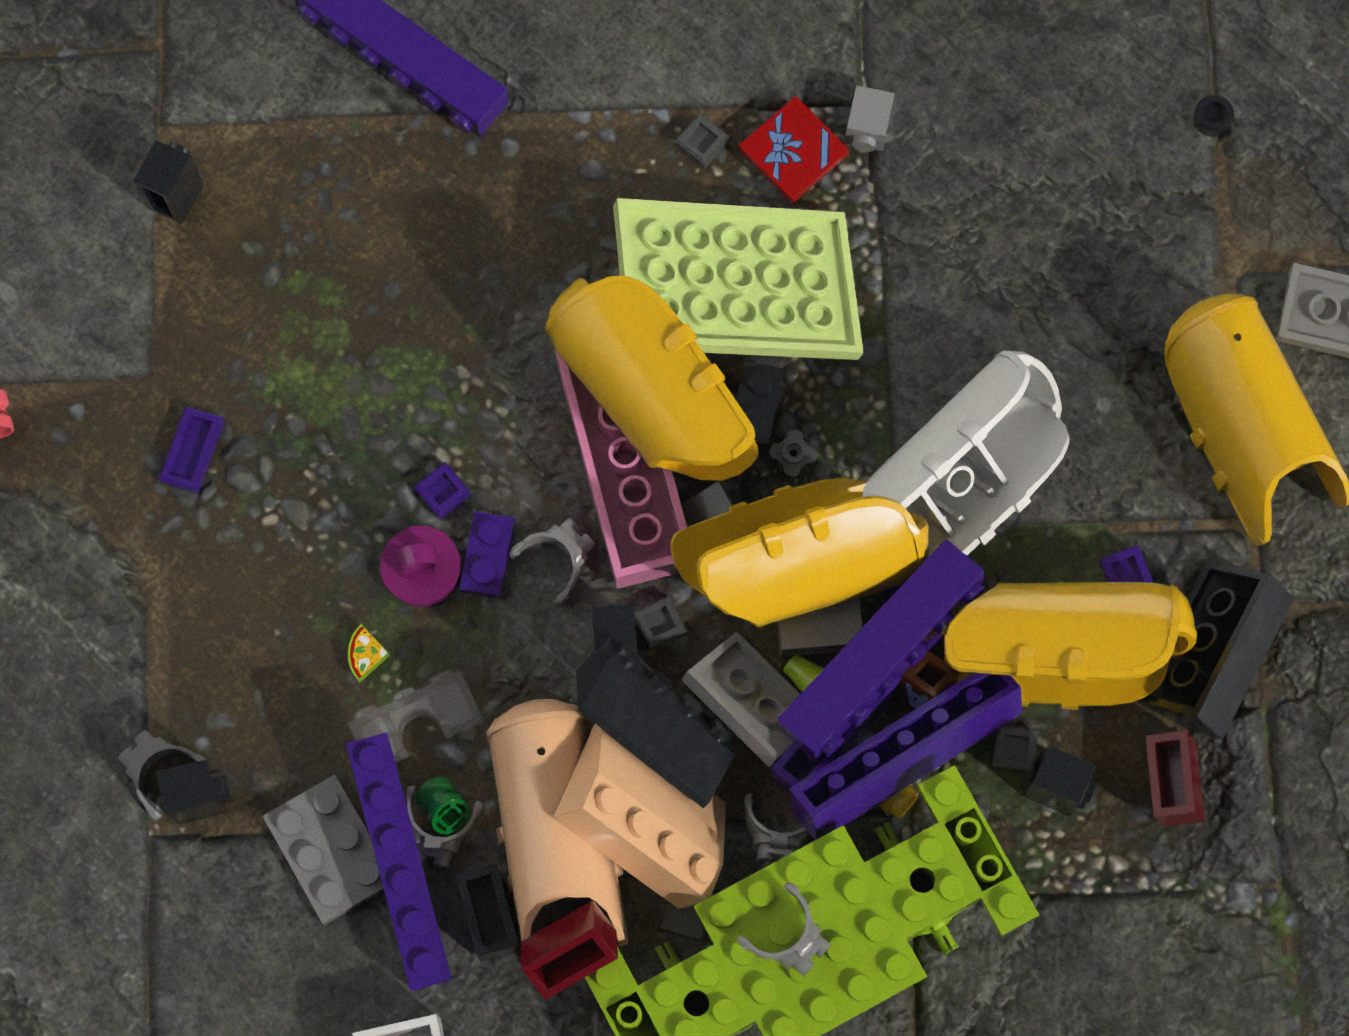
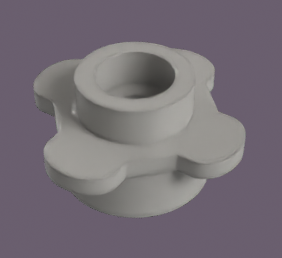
[769,430,818,477]

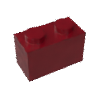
[1145,730,1205,827]
[521,900,618,1000]

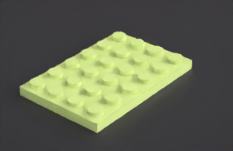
[613,198,864,360]

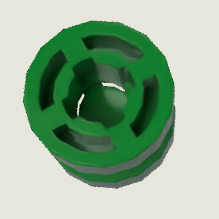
[416,777,470,834]

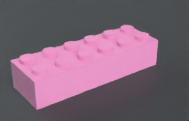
[555,350,687,589]

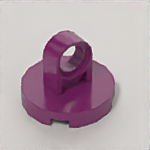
[380,526,461,607]

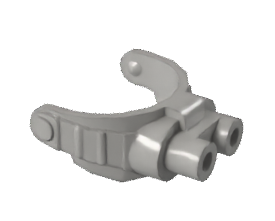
[508,517,596,605]
[118,730,206,819]
[406,785,483,868]
[744,793,811,866]
[737,882,831,977]

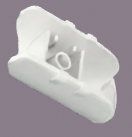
[863,350,1069,557]

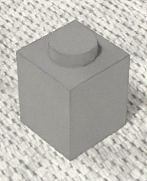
[845,85,895,152]

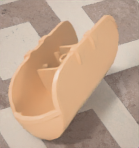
[487,699,628,946]

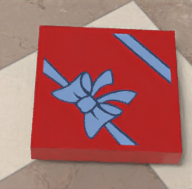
[738,96,849,204]

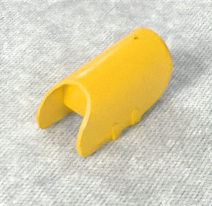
[545,275,758,481]
[1164,294,1349,546]
[671,477,930,628]
[944,582,1197,710]

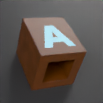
[895,651,959,713]

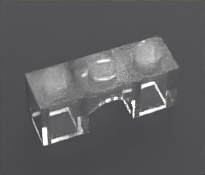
[347,670,484,763]

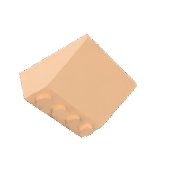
[553,724,726,909]

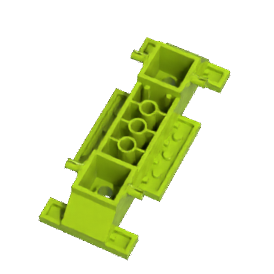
[585,765,1039,1036]

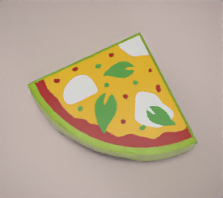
[348,624,390,683]

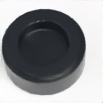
[1193,95,1234,137]

